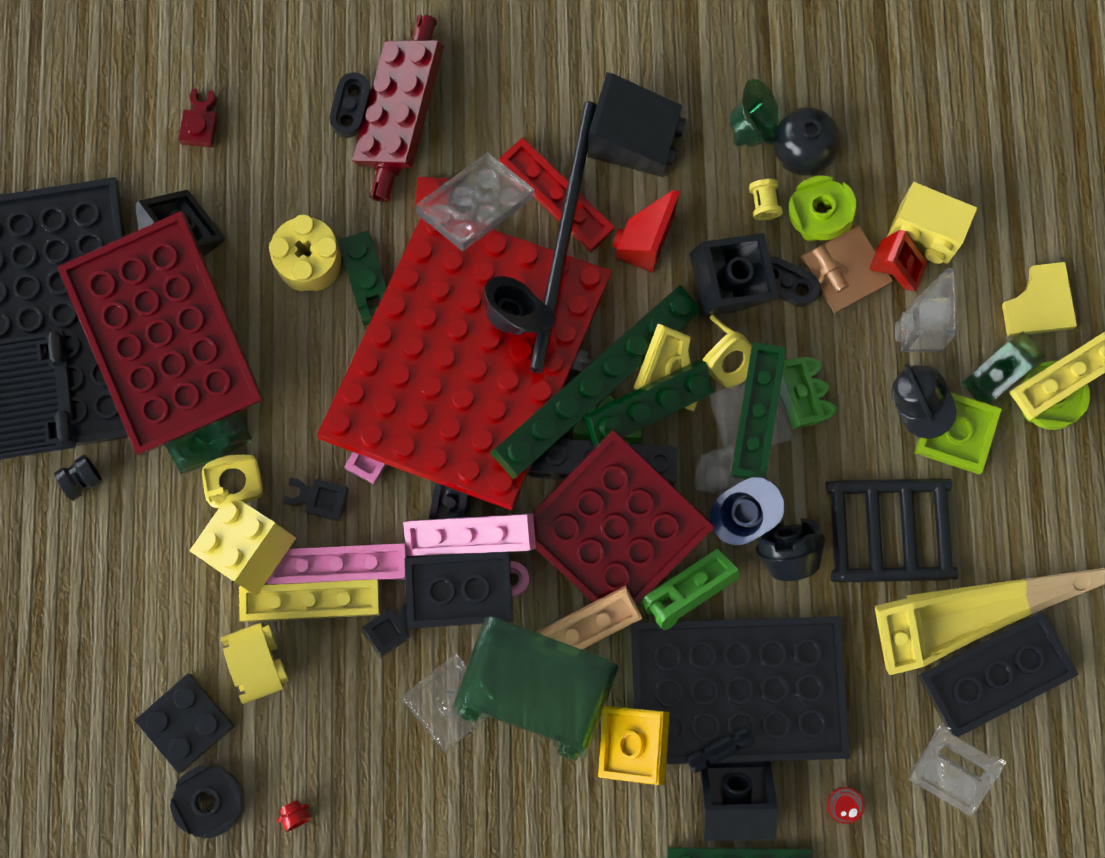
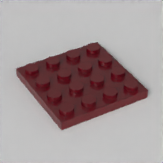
[530,428,715,605]

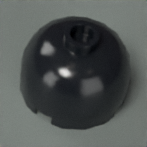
[773,107,839,175]

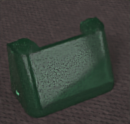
[452,617,619,760]

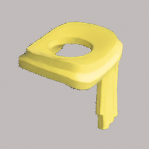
[703,315,752,389]
[202,455,263,508]

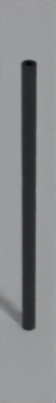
[530,101,597,373]

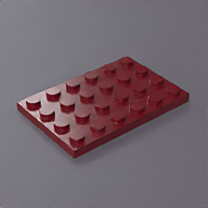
[57,211,264,455]

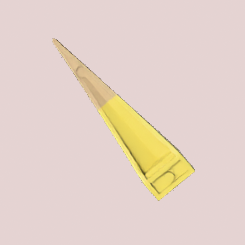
[875,568,1105,675]

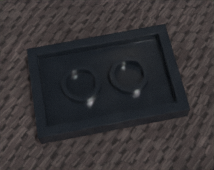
[404,551,514,629]

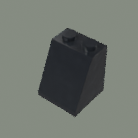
[588,72,686,177]

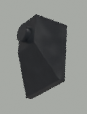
[135,189,225,257]

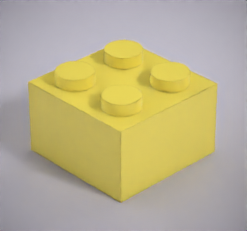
[887,181,977,264]
[189,493,296,596]

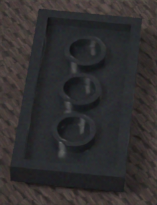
[918,612,1079,739]

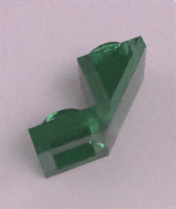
[165,413,252,474]

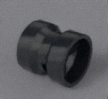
[54,454,103,501]

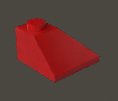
[612,190,680,273]

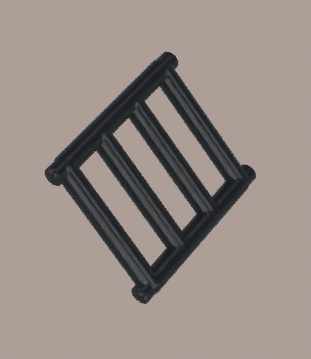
[825,478,959,583]

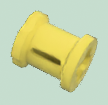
[749,179,783,221]

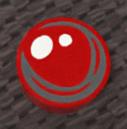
[826,787,864,824]

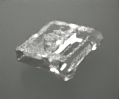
[909,723,1005,817]

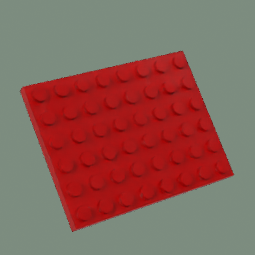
[317,207,612,510]

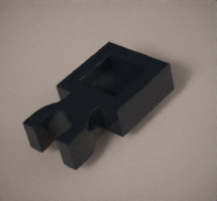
[283,477,349,522]
[361,603,410,658]

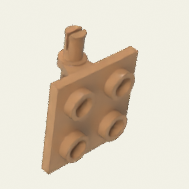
[801,225,893,314]

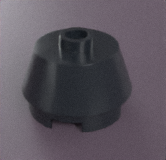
[756,518,825,581]

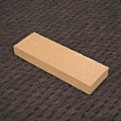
[533,586,642,666]

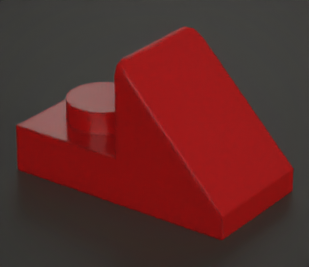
[869,230,928,292]

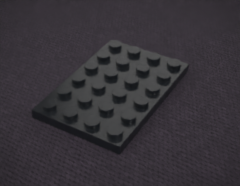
[631,616,850,764]

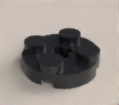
[170,766,244,838]

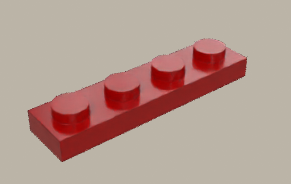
[499,137,615,253]

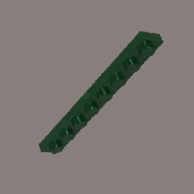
[490,285,702,479]

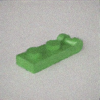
[641,548,740,630]

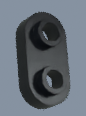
[329,72,371,138]
[770,256,820,307]

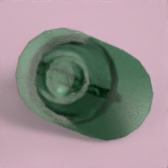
[729,79,779,147]

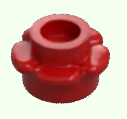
[277,800,311,832]

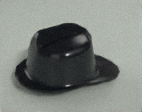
[484,276,556,335]
[891,364,957,439]

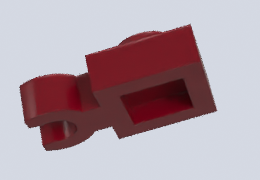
[178,89,218,148]

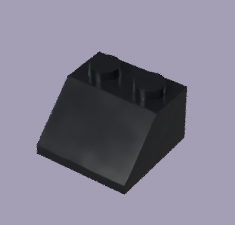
[689,233,779,317]
[700,761,778,841]

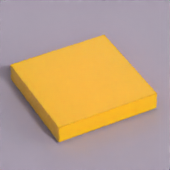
[598,706,670,785]

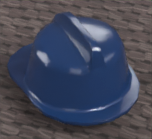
[710,477,785,545]

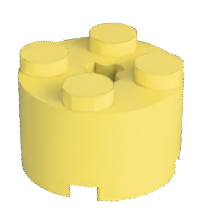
[269,215,342,292]
[220,623,289,704]

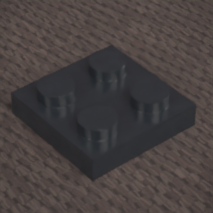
[134,673,235,774]

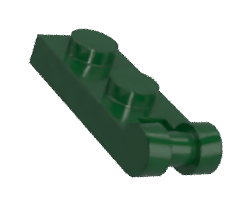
[337,230,387,327]

